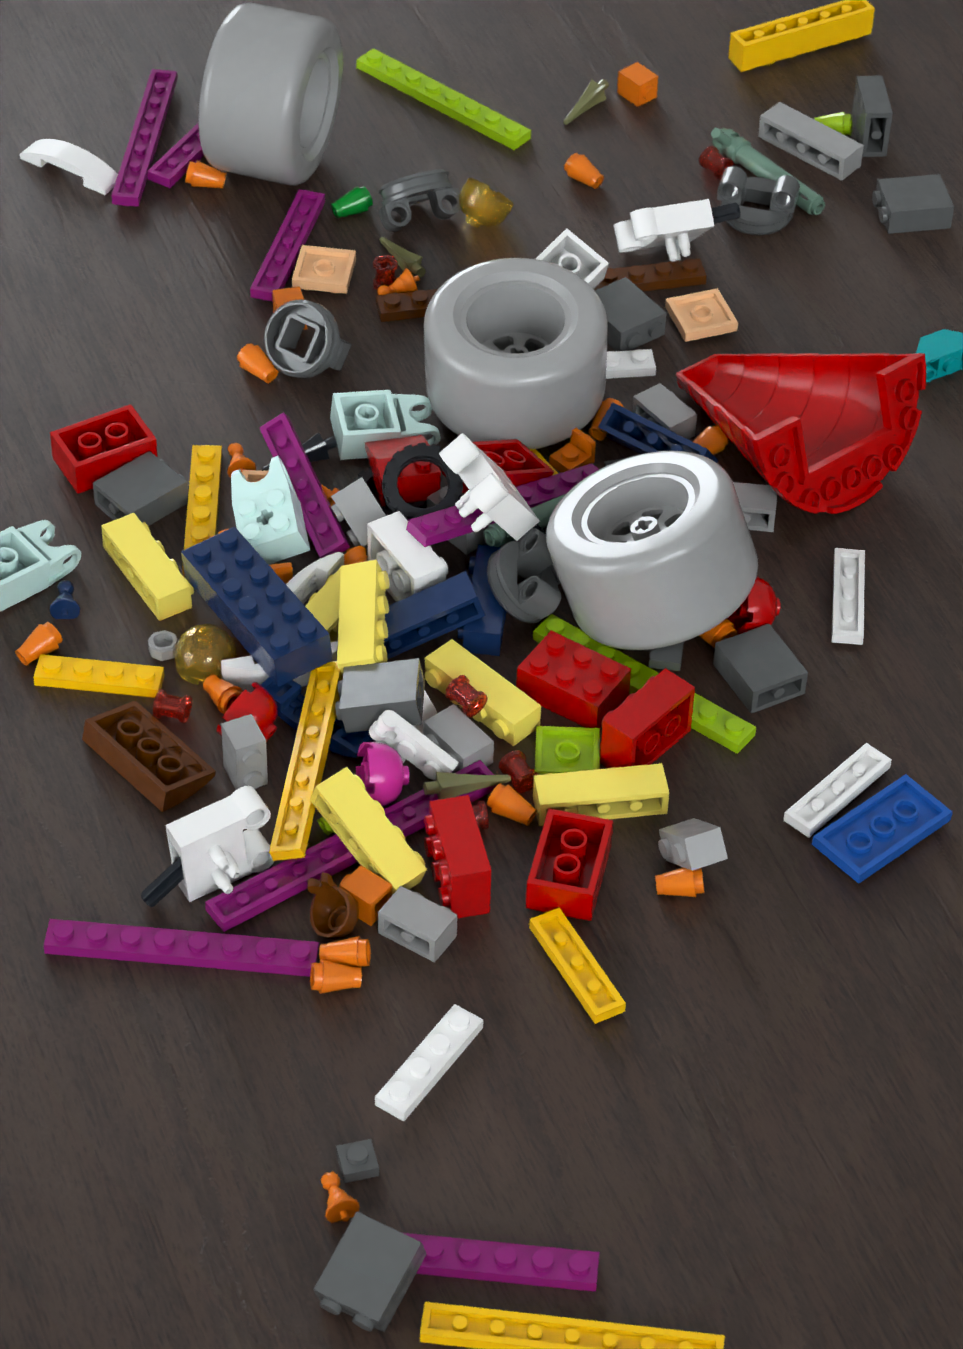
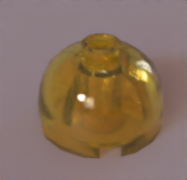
[459,177,514,228]
[175,624,237,685]

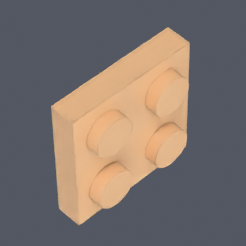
[292,245,356,294]
[665,288,738,342]

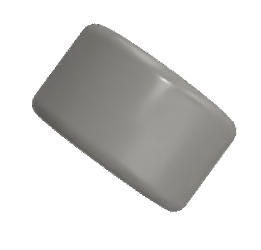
[199,2,343,185]
[424,258,608,450]
[546,451,758,650]

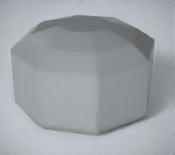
[148,630,179,661]

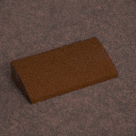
[82,700,216,812]

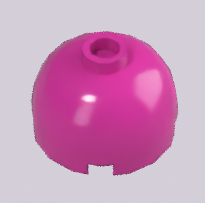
[356,742,409,806]

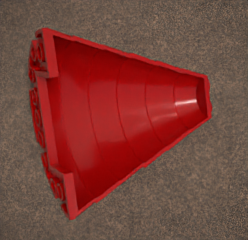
[676,353,926,514]

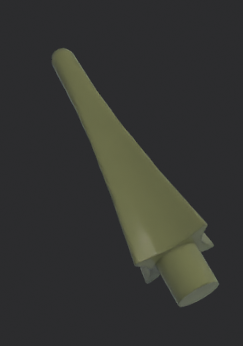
[563,79,609,125]
[379,237,426,278]
[423,772,511,800]

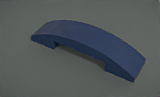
[261,677,374,758]

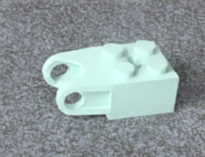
[330,390,441,460]
[231,456,310,565]
[0,520,81,612]

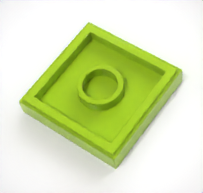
[535,726,600,775]

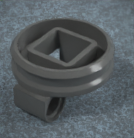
[717,166,800,235]
[378,169,462,232]
[264,299,352,378]
[487,528,561,623]

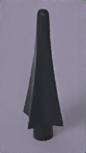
[261,433,337,471]

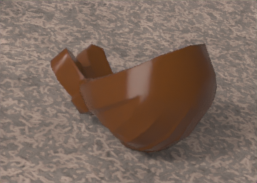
[307,872,359,940]

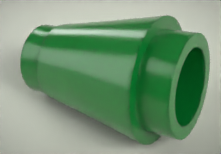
[331,186,373,219]

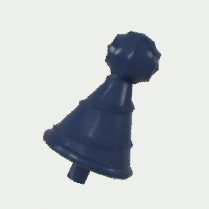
[49,580,80,619]

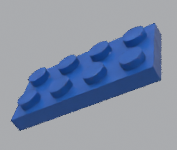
[812,774,953,884]

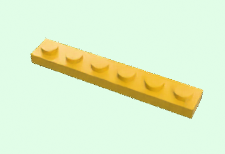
[182,445,222,577]

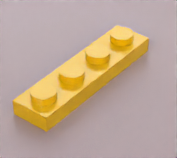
[33,654,165,698]
[529,908,626,1024]

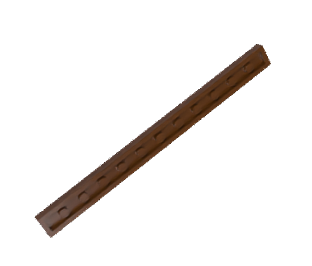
[376,258,707,322]

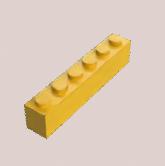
[728,0,875,72]

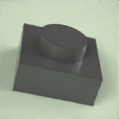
[336,1139,379,1183]

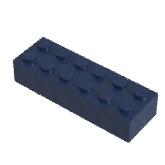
[181,526,333,687]

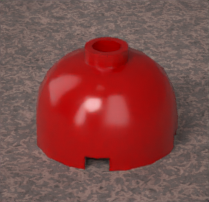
[727,577,781,635]
[216,682,278,742]

